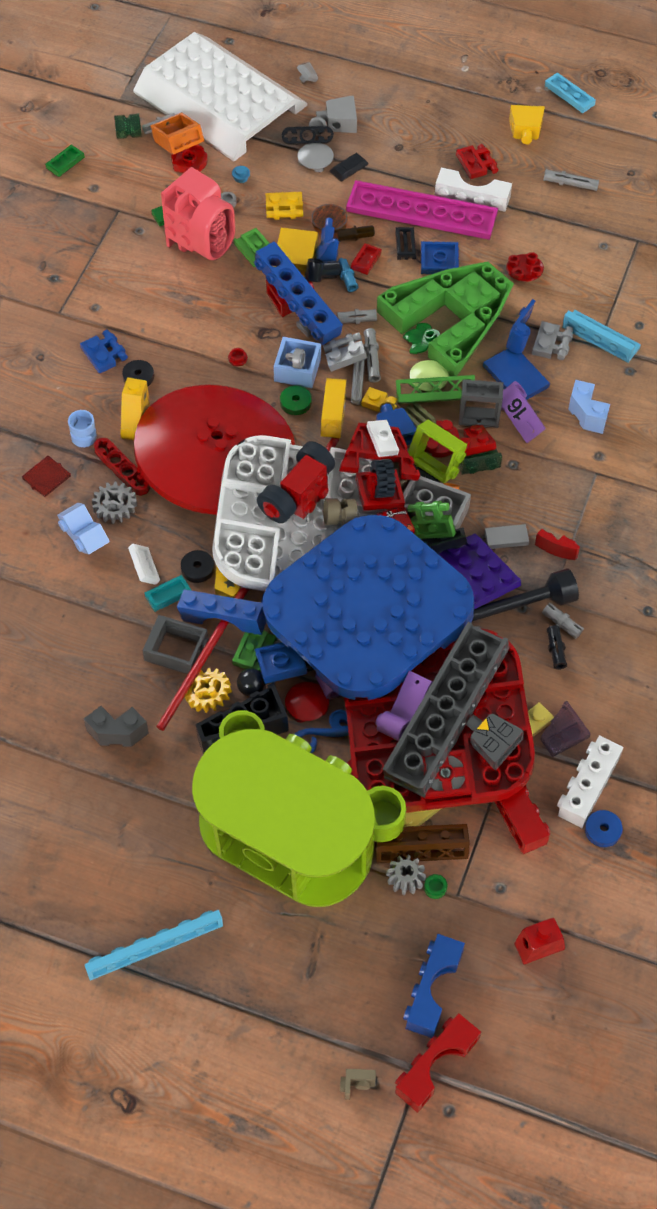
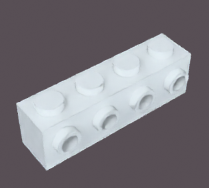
[557,735,624,828]

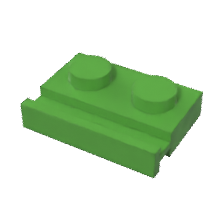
[233,228,270,267]
[232,630,277,672]

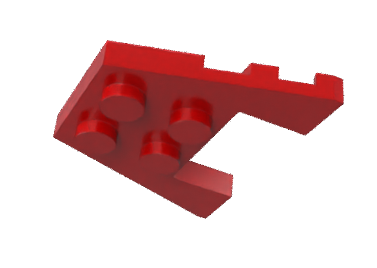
[339,423,420,481]

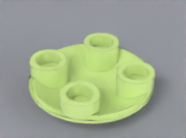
[410,360,449,393]

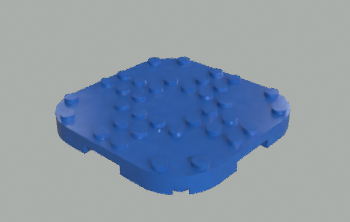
[262,515,474,700]

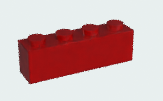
[495,785,551,854]

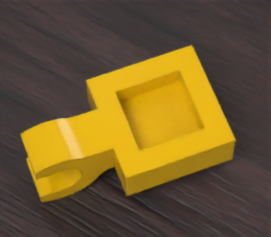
[361,387,398,412]

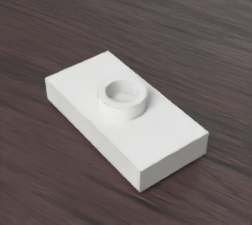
[366,420,399,457]
[128,544,160,585]

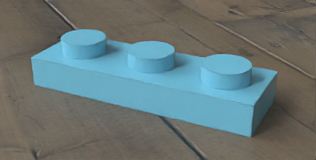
[545,72,596,113]

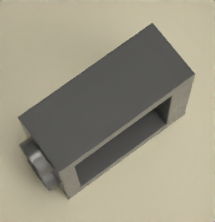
[459,379,503,428]
[142,615,209,674]

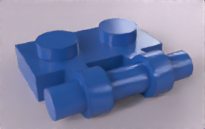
[80,330,128,374]

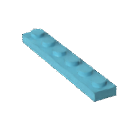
[84,910,223,981]

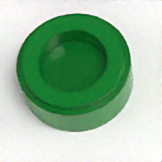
[424,874,448,899]

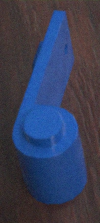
[506,299,536,354]

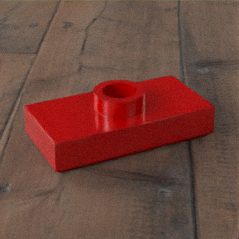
[350,243,382,275]

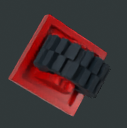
[355,459,405,511]

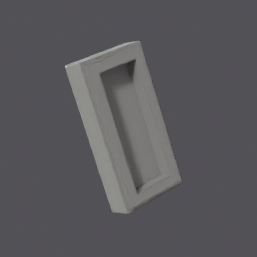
[484,524,529,549]

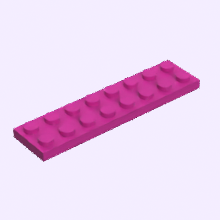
[346,180,498,240]

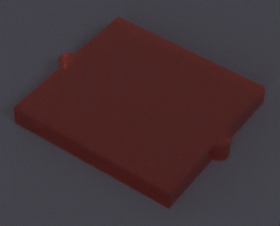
[22,455,71,497]

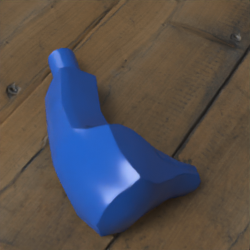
[315,218,339,261]

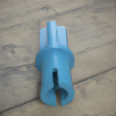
[338,258,359,292]

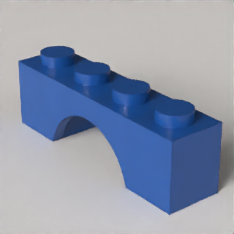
[177,589,267,635]
[403,934,465,1038]

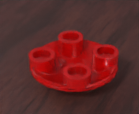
[506,252,544,282]
[285,682,329,723]

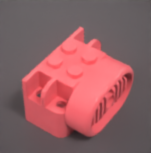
[161,167,235,260]

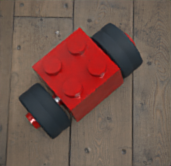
[257,441,335,523]

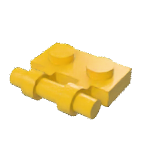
[265,192,303,220]

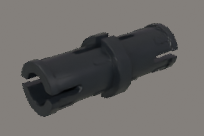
[546,625,567,670]

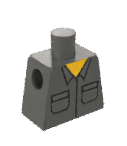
[466,714,523,770]

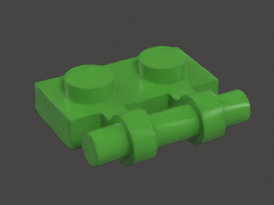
[408,501,456,538]

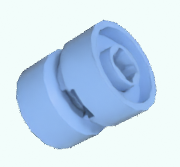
[68,410,97,448]

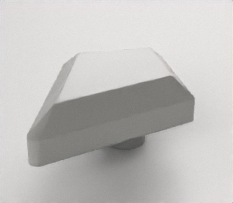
[297,62,318,83]

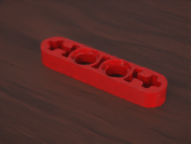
[94,438,150,496]

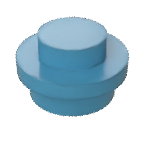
[232,166,250,183]

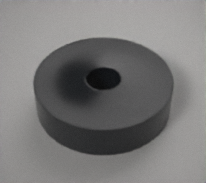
[122,360,154,386]
[181,550,215,583]

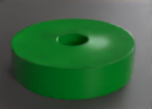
[280,385,312,415]

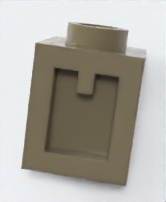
[340,1069,376,1100]

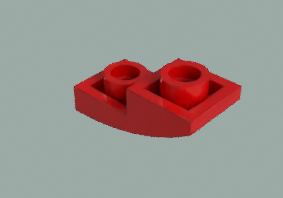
[535,529,580,560]

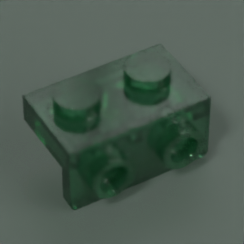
[459,448,502,475]

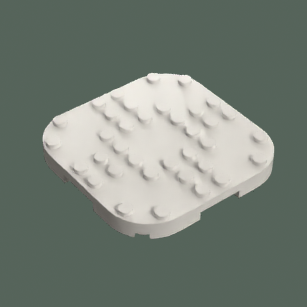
[212,435,387,591]

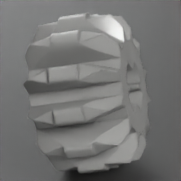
[386,854,426,896]

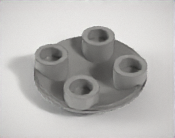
[298,143,334,172]

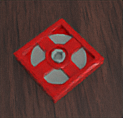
[421,749,471,800]

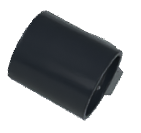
[304,258,342,282]

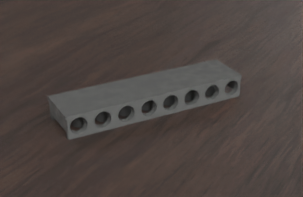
[383,621,510,798]

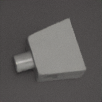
[316,96,357,133]

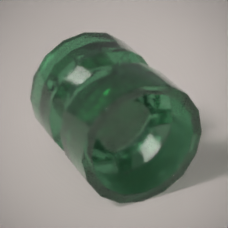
[114,113,142,139]

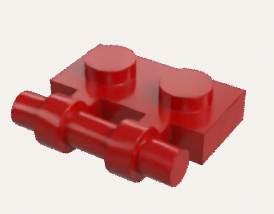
[456,144,499,180]

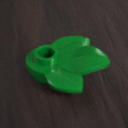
[403,323,440,354]

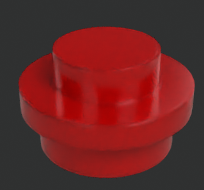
[228,348,248,366]

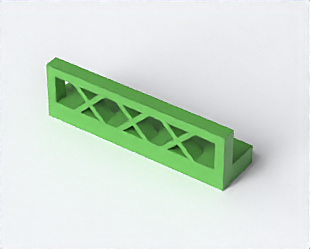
[396,375,475,404]

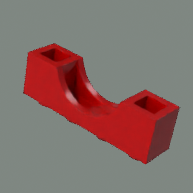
[395,1013,482,1113]

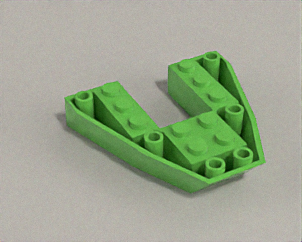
[377,262,514,376]

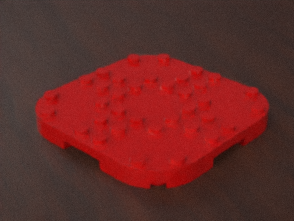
[344,628,535,813]

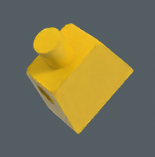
[509,105,545,144]

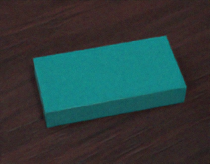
[144,575,192,612]

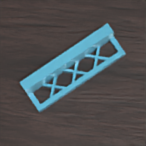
[562,310,641,363]

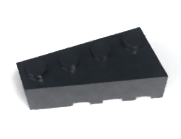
[195,682,289,754]

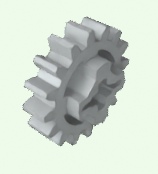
[92,481,137,524]

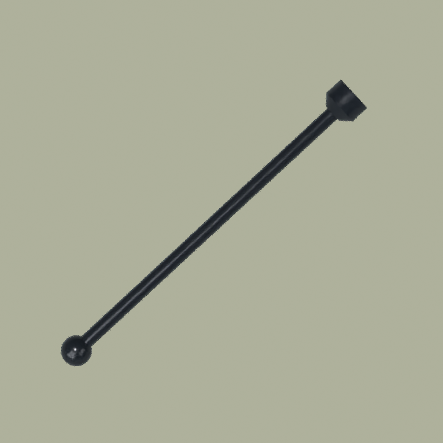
[237,568,579,697]

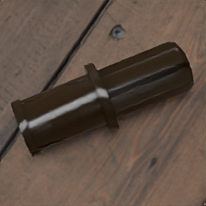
[337,225,375,241]

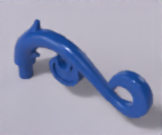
[294,709,349,753]

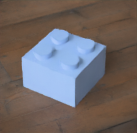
[274,337,321,388]

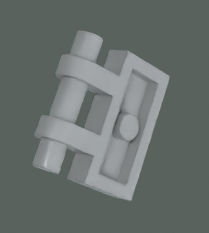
[532,321,573,360]
[323,332,367,372]

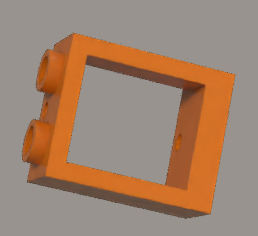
[150,112,204,154]

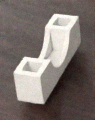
[435,167,512,212]

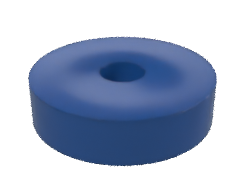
[585,810,623,847]

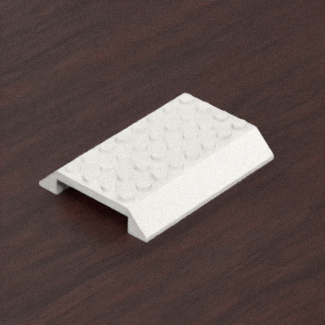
[133,32,307,161]

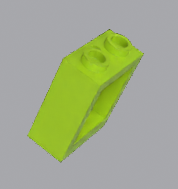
[408,419,468,483]

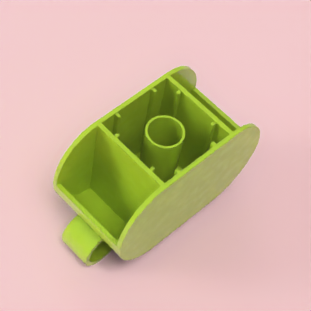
[192,710,406,907]

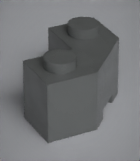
[84,706,149,747]

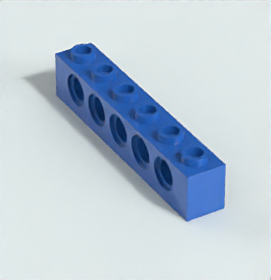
[254,241,343,345]

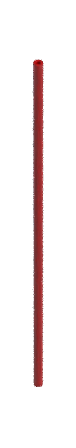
[156,437,339,731]

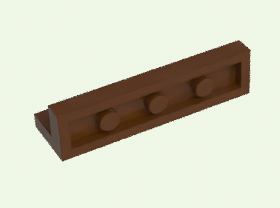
[376,824,470,864]

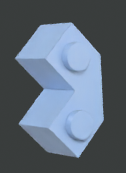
[568,380,610,434]
[57,503,110,554]

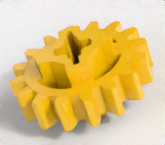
[185,668,232,713]

